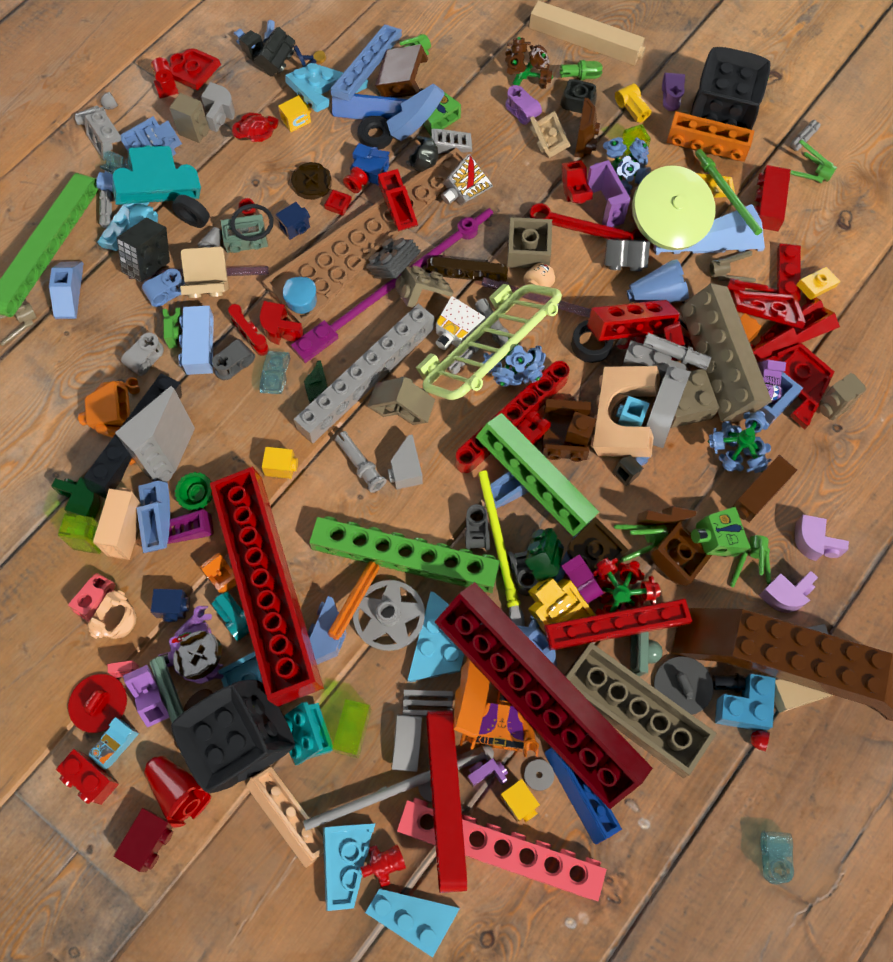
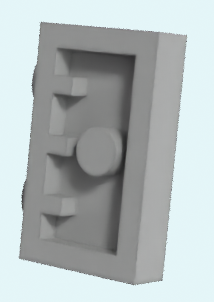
[85,111,121,161]

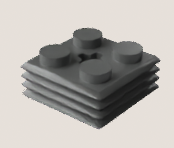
[366,238,421,278]

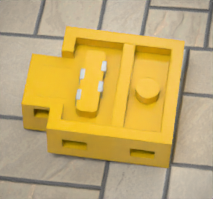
[528,578,595,649]

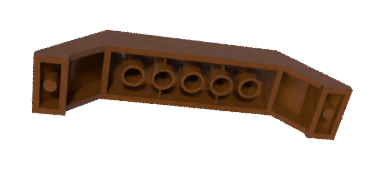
[671,608,893,721]

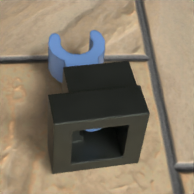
[233,29,264,61]
[613,455,652,486]

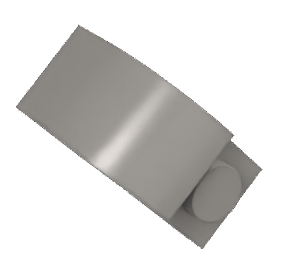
[201,82,235,132]

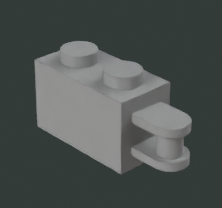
[622,340,686,382]

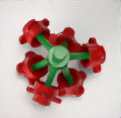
[593,558,660,615]

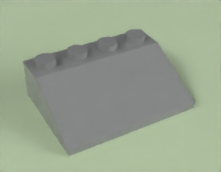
[115,386,195,482]

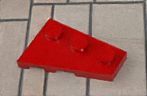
[731,291,805,329]

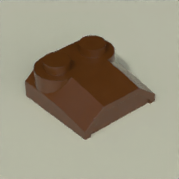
[574,98,600,158]
[651,521,712,586]

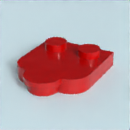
[170,48,221,91]

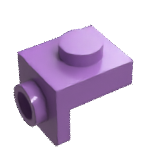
[467,758,508,787]

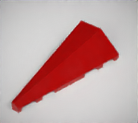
[750,297,840,361]

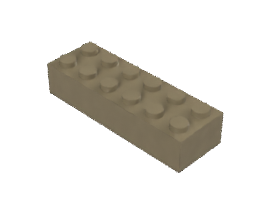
[679,283,772,423]
[566,643,717,778]

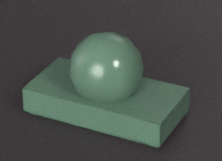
[630,632,663,677]

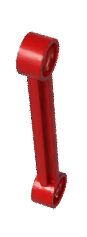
[529,203,648,241]

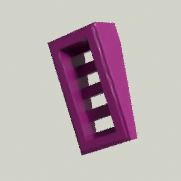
[167,509,214,544]

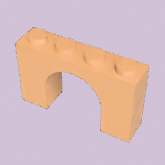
[591,366,661,457]

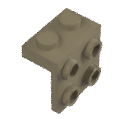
[395,266,454,308]

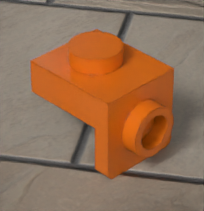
[200,553,237,594]

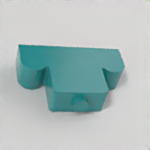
[112,146,201,205]

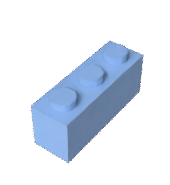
[179,306,214,375]

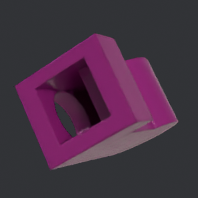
[562,554,604,604]

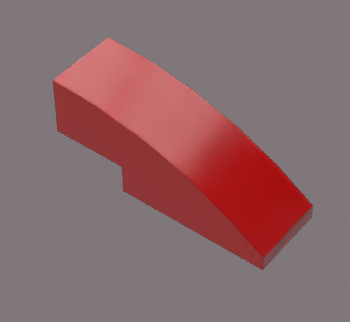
[377,169,418,232]

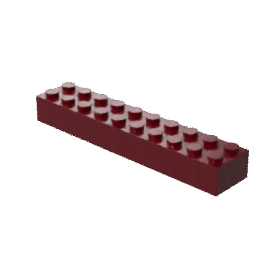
[435,582,653,809]

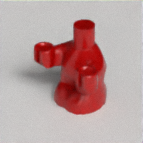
[360,844,406,888]

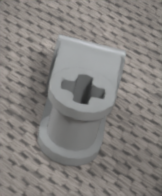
[121,333,164,376]

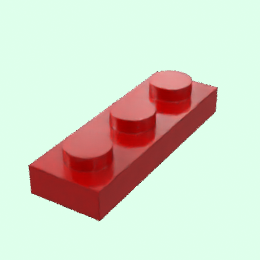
[777,243,801,302]

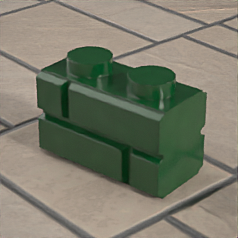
[525,528,564,582]

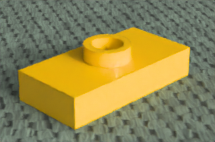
[797,267,840,300]

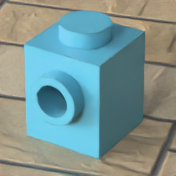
[616,396,650,427]

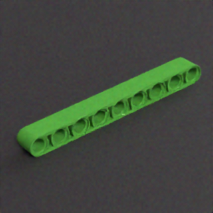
[0,173,98,317]

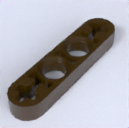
[426,257,508,283]

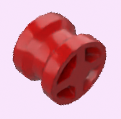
[343,167,369,194]

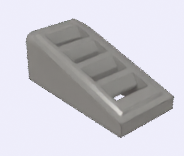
[431,129,472,154]

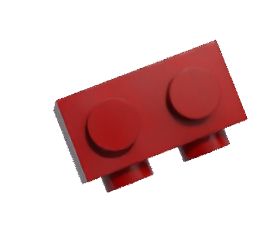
[55,749,119,805]

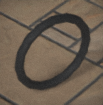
[230,204,274,241]

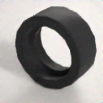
[571,320,614,363]

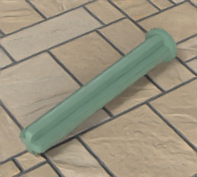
[150,656,184,755]

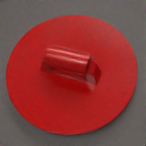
[68,674,127,733]

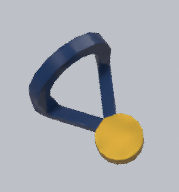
[293,45,326,67]

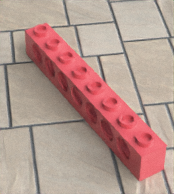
[397,798,607,901]

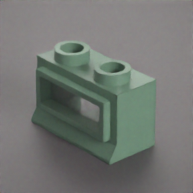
[220,214,268,253]

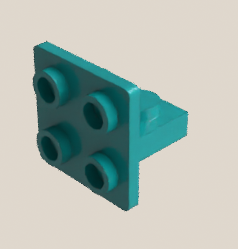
[284,701,334,765]

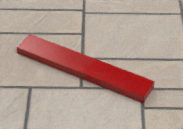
[544,598,692,651]

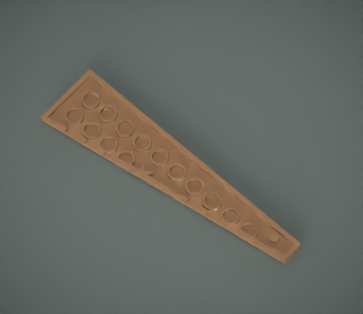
[263,148,466,328]

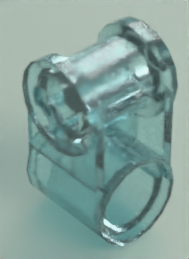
[760,831,794,885]

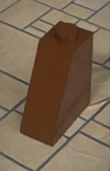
[732,455,797,523]

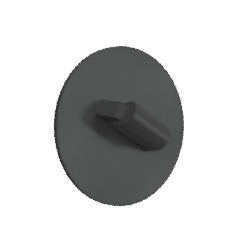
[654,657,713,715]

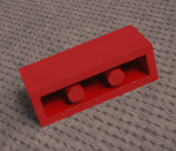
[754,165,791,232]

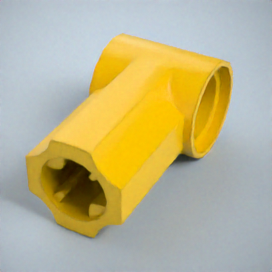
[615,83,651,123]

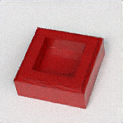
[324,189,352,216]

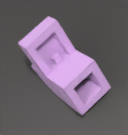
[795,515,849,561]
[759,571,818,613]

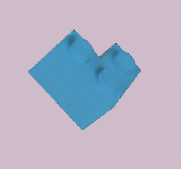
[715,674,776,731]

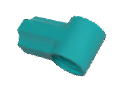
[211,592,250,642]

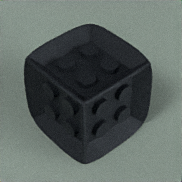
[690,47,771,130]
[171,680,295,793]

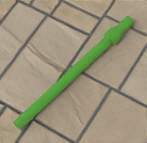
[695,149,762,235]

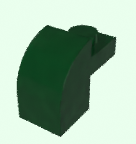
[51,477,101,524]

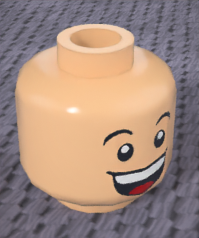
[524,263,555,295]

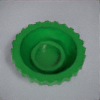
[175,472,213,511]

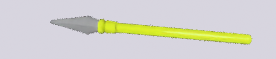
[478,471,525,626]

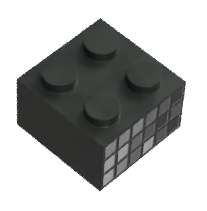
[116,217,170,282]

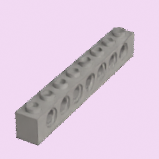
[294,304,434,444]

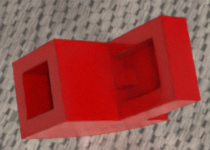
[562,160,593,203]
[260,301,304,345]

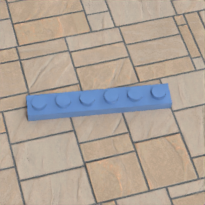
[331,24,402,101]

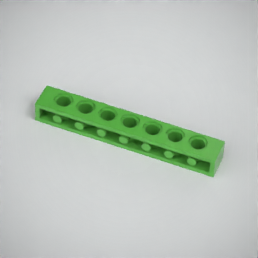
[309,516,500,593]

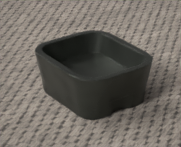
[560,79,597,114]

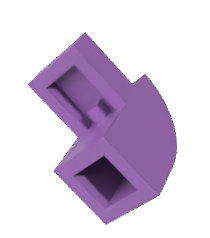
[123,665,169,727]

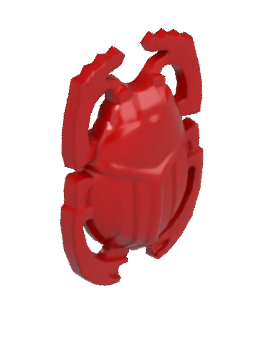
[232,112,279,142]

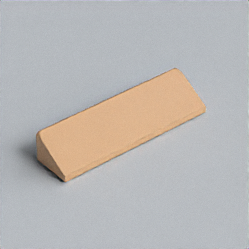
[246,765,324,868]

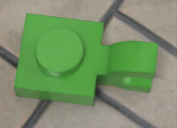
[163,308,182,349]

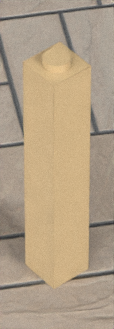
[529,0,646,66]

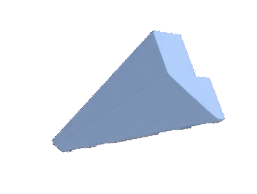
[653,204,765,255]

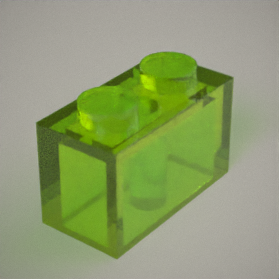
[58,513,101,554]
[332,699,372,759]

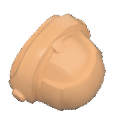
[88,590,137,639]

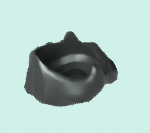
[406,136,438,172]

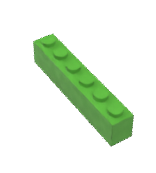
[476,413,599,537]

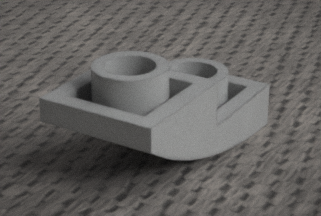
[391,714,422,772]

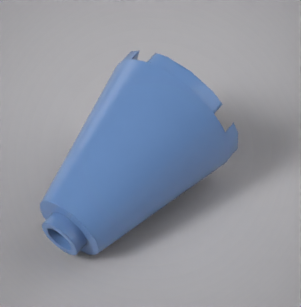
[626,259,689,303]

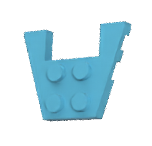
[285,63,368,112]

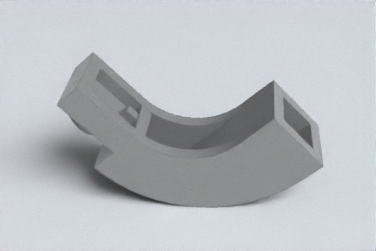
[646,365,691,448]

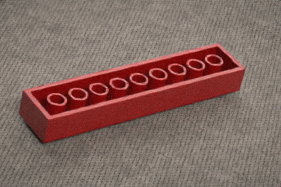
[210,466,324,707]

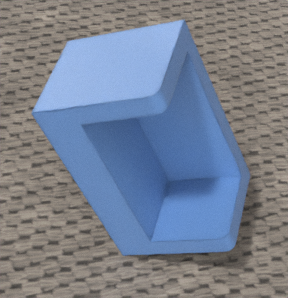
[756,372,803,426]

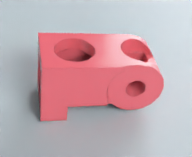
[68,573,115,622]

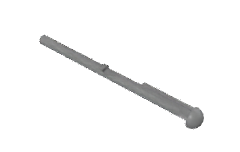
[303,744,494,831]

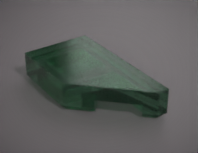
[304,360,328,404]

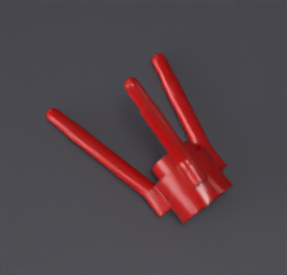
[727,278,777,296]

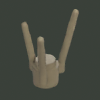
[710,250,756,283]
[0,303,37,346]

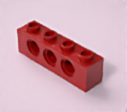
[587,300,680,341]

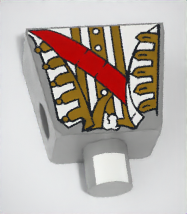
[441,154,493,205]

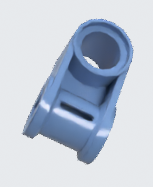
[142,269,185,307]

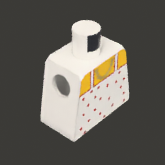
[436,296,485,350]

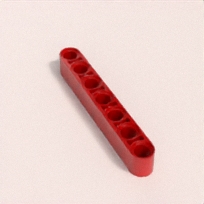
[455,361,570,473]
[426,710,468,893]

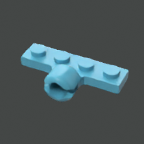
[97,202,158,251]

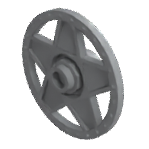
[353,580,425,651]

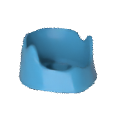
[283,277,317,314]

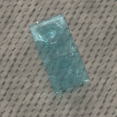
[259,351,291,394]

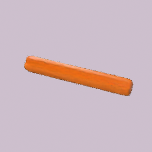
[328,561,380,640]

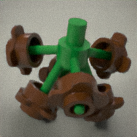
[505,37,553,89]

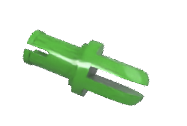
[560,60,603,81]

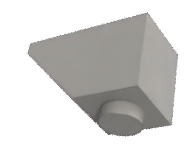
[388,434,423,490]

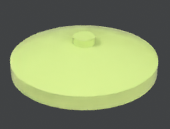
[632,166,715,250]

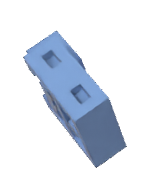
[120,116,182,156]

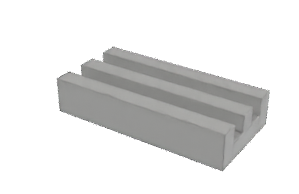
[403,690,453,717]

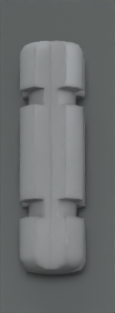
[790,120,821,151]
[99,190,112,228]
[447,340,481,374]

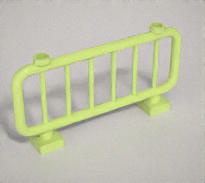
[415,284,562,400]

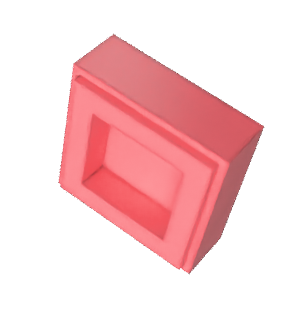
[107,660,139,678]

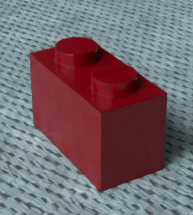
[113,808,174,872]

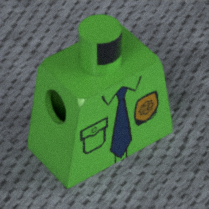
[419,88,461,136]
[691,507,751,557]

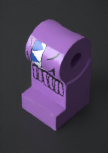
[757,360,786,404]

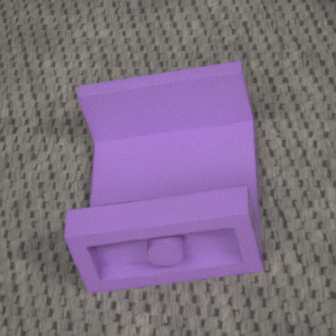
[587,160,631,227]

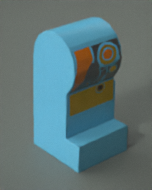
[88,717,139,770]

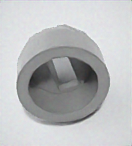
[100,92,118,110]

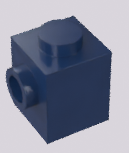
[275,202,310,240]
[151,589,190,622]

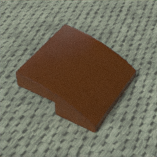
[637,506,696,525]

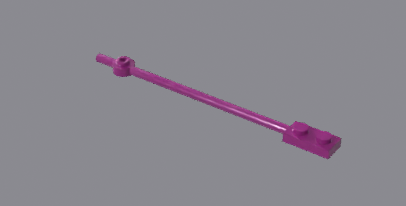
[291,208,493,363]

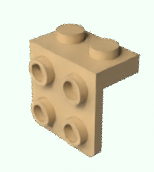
[180,246,229,298]

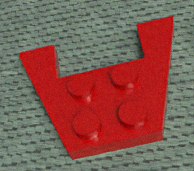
[757,343,835,430]

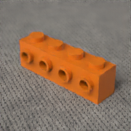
[666,111,755,162]

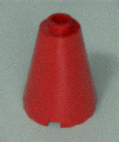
[144,756,212,828]

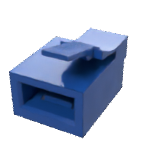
[350,143,390,186]

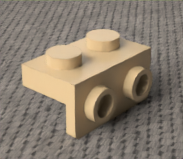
[530,111,571,158]

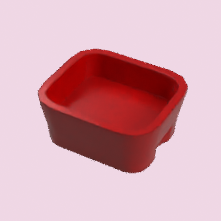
[663,321,685,361]

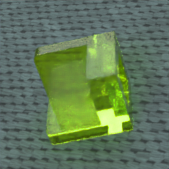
[622,124,651,156]

